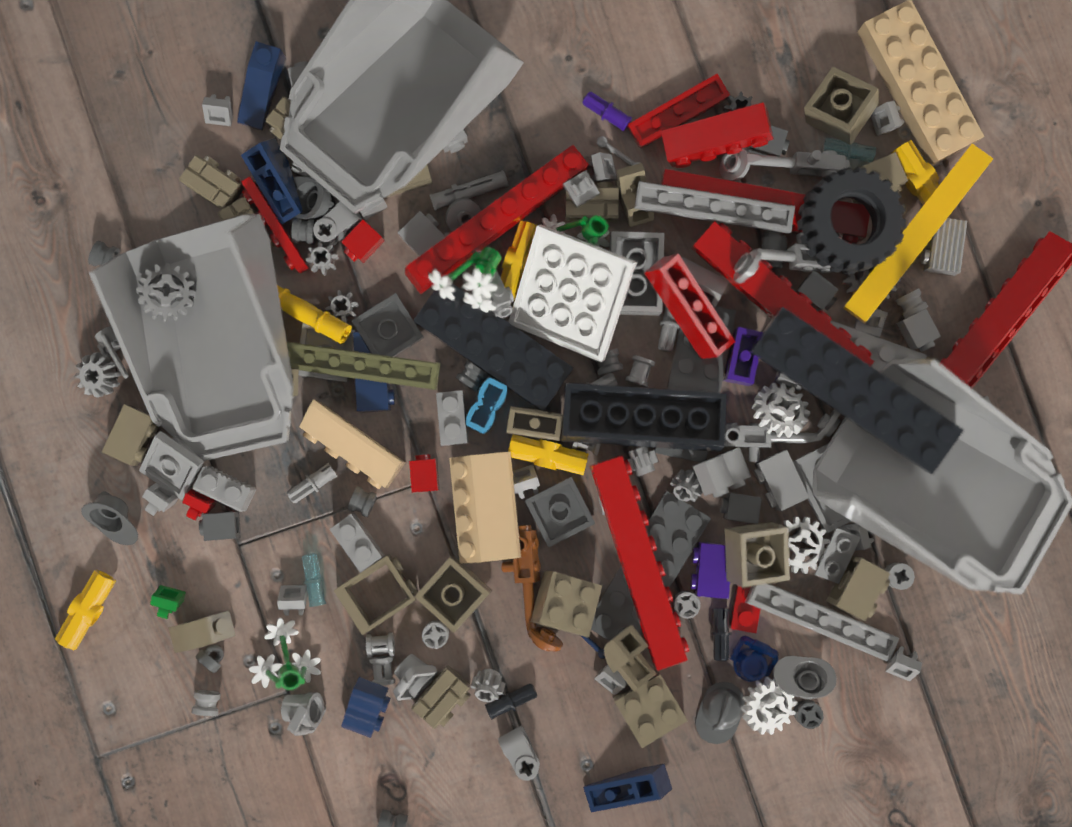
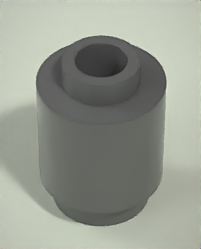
[761,230,788,269]

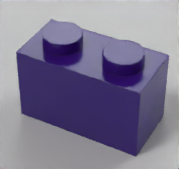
[723,327,762,386]
[690,542,730,599]

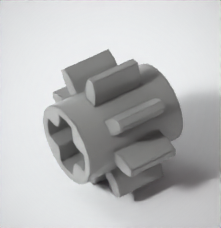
[305,242,339,276]
[325,290,359,323]
[628,447,659,477]
[670,469,703,502]
[471,669,505,702]

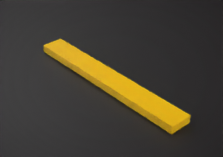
[844,144,994,324]

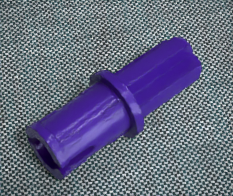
[582,92,632,132]

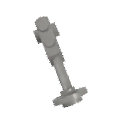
[719,148,850,182]
[446,199,514,318]
[733,233,833,283]
[725,410,841,462]

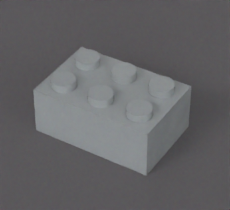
[609,231,664,316]

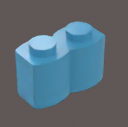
[466,378,507,434]

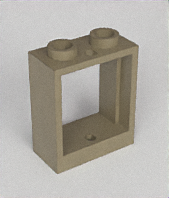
[334,554,419,635]

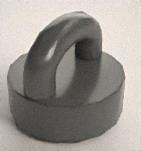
[195,645,224,673]

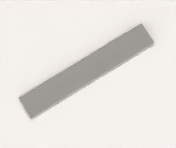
[634,181,795,233]
[745,583,899,663]

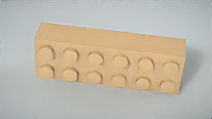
[858,0,984,166]

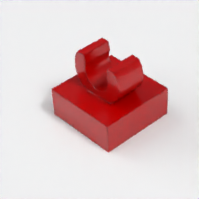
[182,489,217,521]

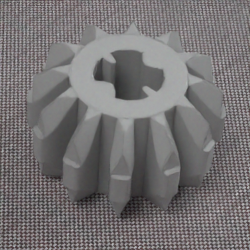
[74,352,121,397]

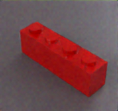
[661,102,774,168]
[644,254,735,359]

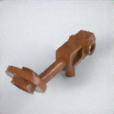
[501,525,563,652]

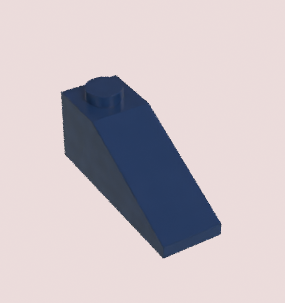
[237,41,286,131]
[241,138,303,224]
[353,332,395,412]
[583,764,672,813]

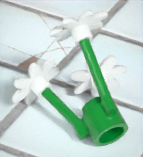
[542,214,609,247]
[428,247,501,312]
[249,618,321,690]

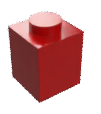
[342,220,384,264]
[409,454,440,493]

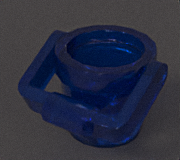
[729,636,779,682]

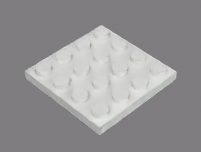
[509,225,637,362]

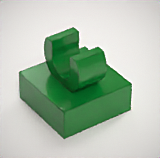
[150,585,186,619]

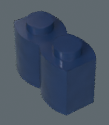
[341,677,391,738]

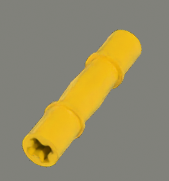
[277,285,352,344]

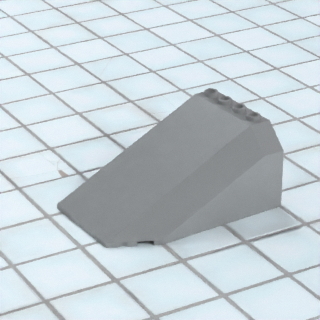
[280,0,524,213]
[89,214,293,461]
[813,360,1072,594]

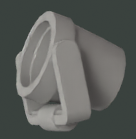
[393,654,438,701]
[281,692,326,736]

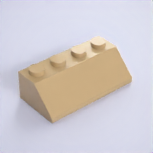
[299,400,406,489]
[449,452,521,564]

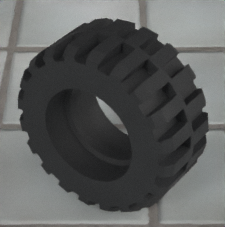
[797,167,907,274]

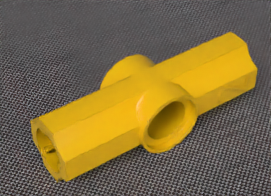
[891,140,939,205]
[501,221,537,302]
[508,434,589,475]
[55,570,116,650]

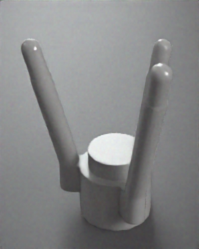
[95,326,128,380]

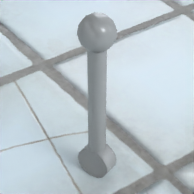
[597,136,639,166]

